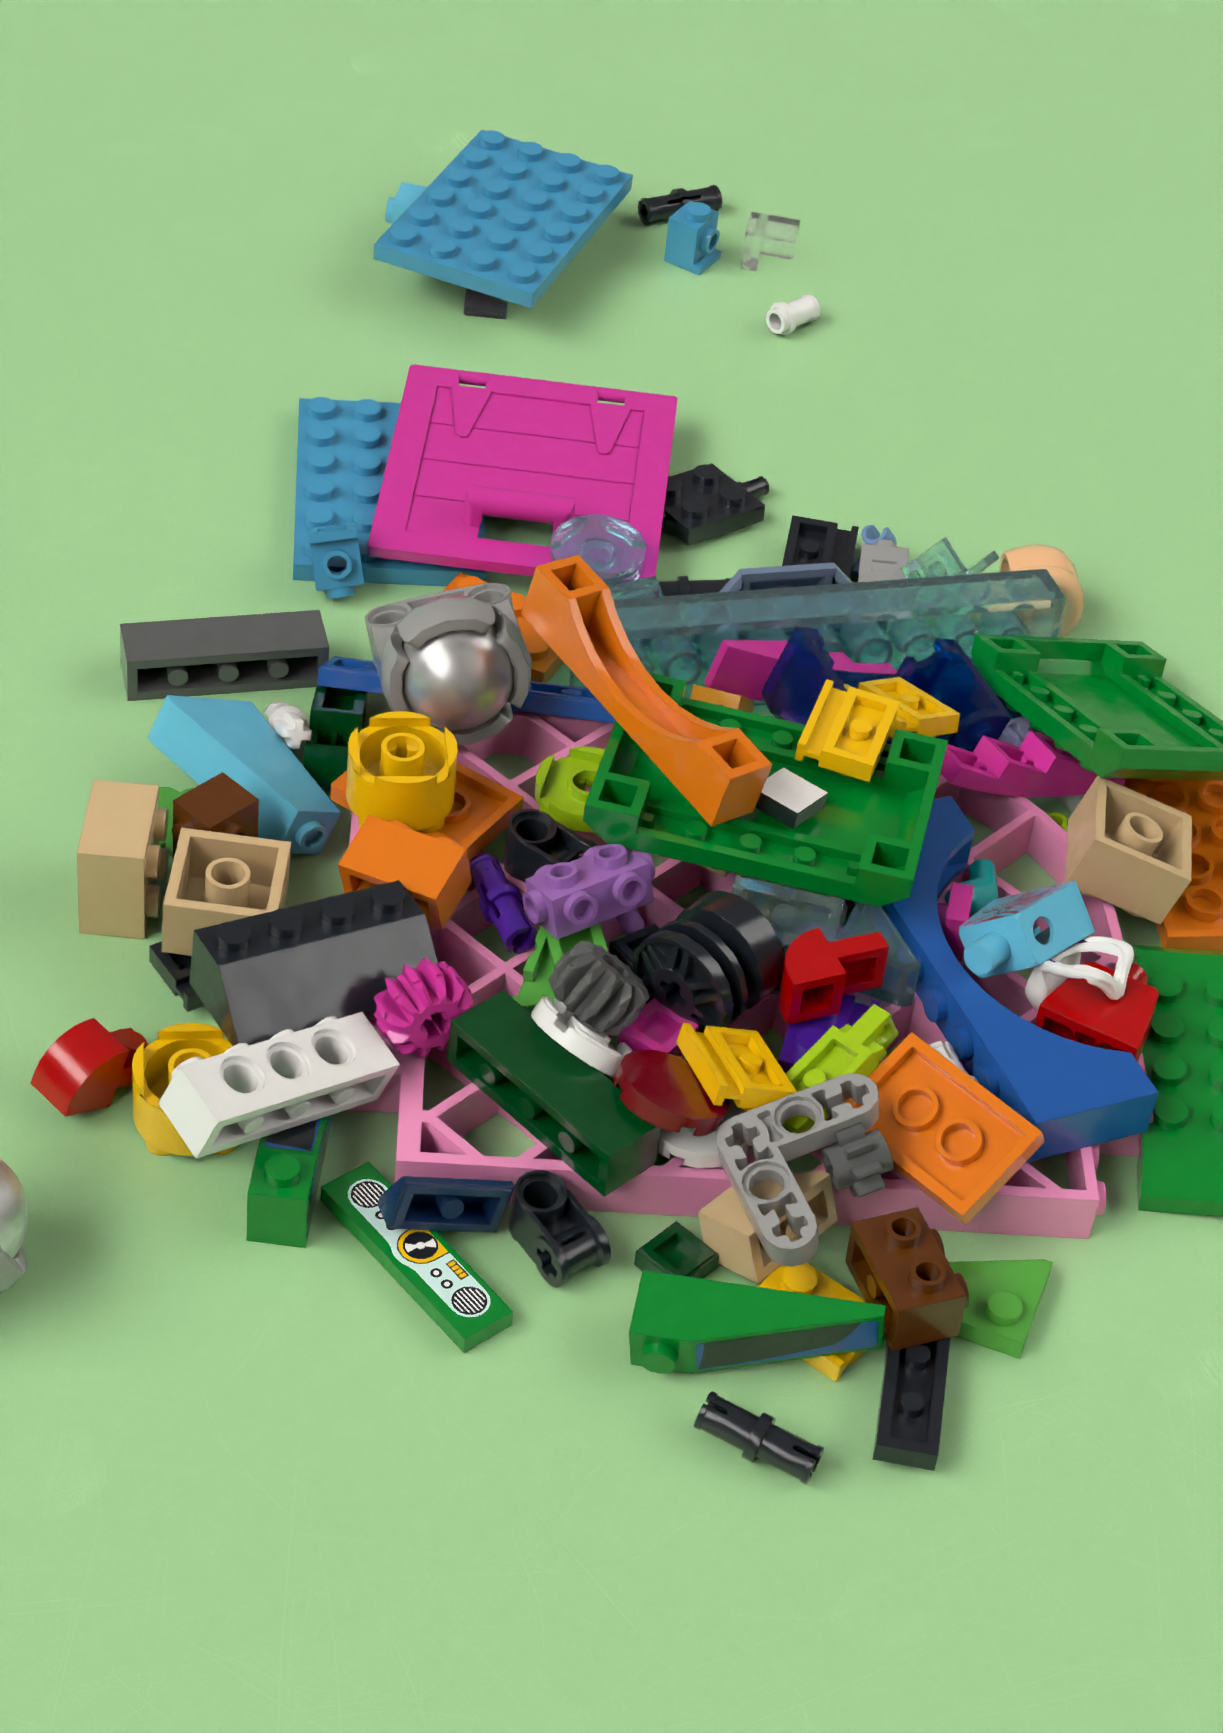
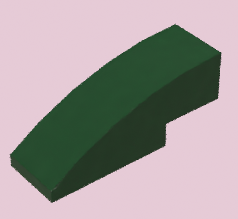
[303,685,368,788]

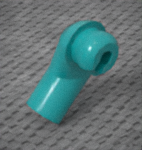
[945,859,998,916]

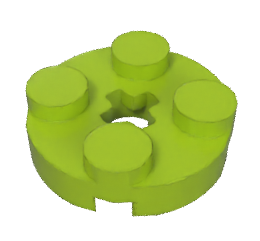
[534,746,605,837]

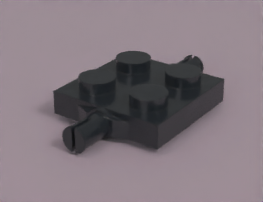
[661,463,769,545]

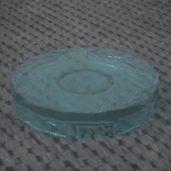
[550,514,646,591]

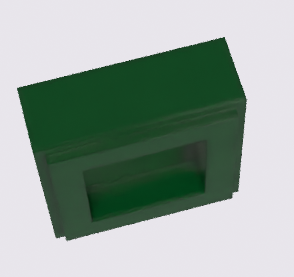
[634,1221,719,1279]

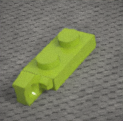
[782,1004,899,1133]

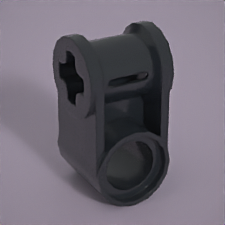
[503,809,598,883]
[509,1170,611,1288]

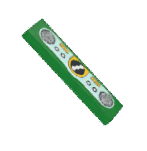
[320,1161,513,1353]

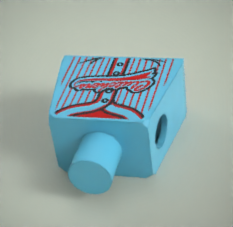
[959,880,1095,978]

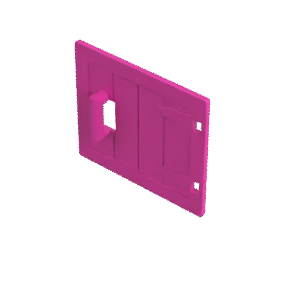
[367,364,678,590]

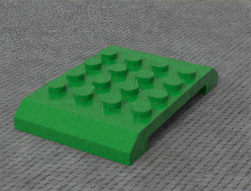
[971,634,1223,781]
[583,672,948,907]
[1132,945,1223,1217]

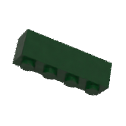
[447,990,661,1197]

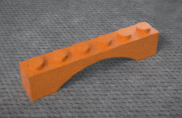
[521,554,772,827]

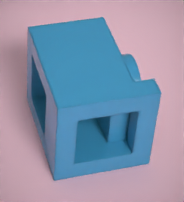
[664,200,721,275]
[307,522,364,598]

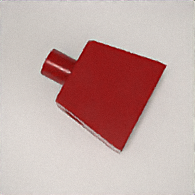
[1035,962,1159,1062]

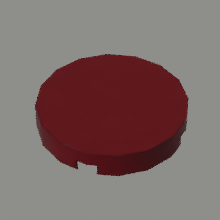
[613,1049,730,1136]

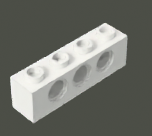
[158,1012,400,1159]

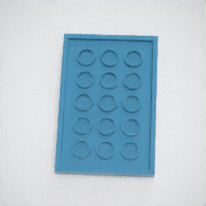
[373,130,633,308]
[293,397,486,586]

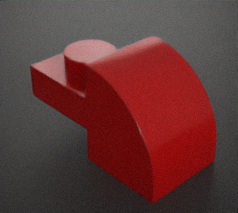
[779,927,889,1025]
[30,1018,149,1117]

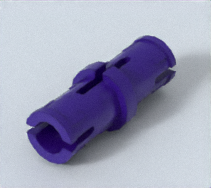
[469,855,538,954]

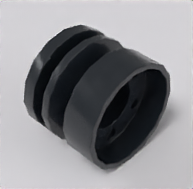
[633,890,785,1033]

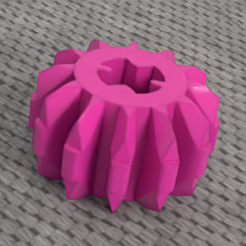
[373,957,474,1058]

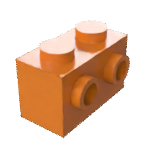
[338,815,472,931]

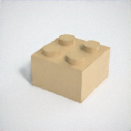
[1065,776,1192,924]
[77,780,169,939]
[161,827,291,956]

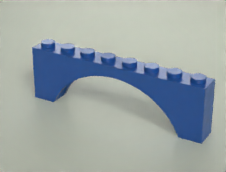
[853,796,1159,1163]

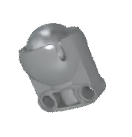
[365,583,532,745]

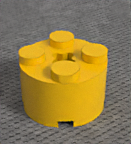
[346,711,458,833]
[132,1023,238,1156]

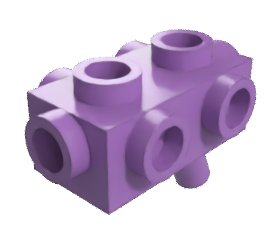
[522,844,655,940]

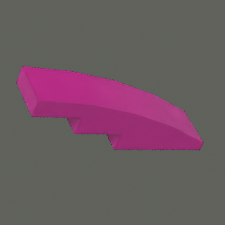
[703,640,901,710]
[941,730,1126,798]

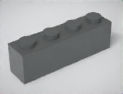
[120,610,329,701]

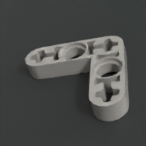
[716,1073,880,1267]

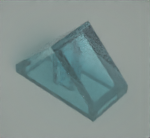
[837,902,921,1007]

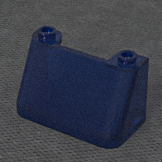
[761,626,1012,752]

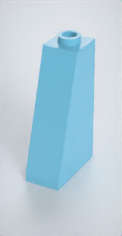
[147,695,341,855]

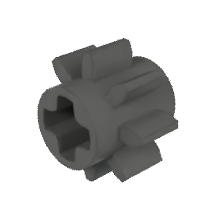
[821,1122,894,1198]

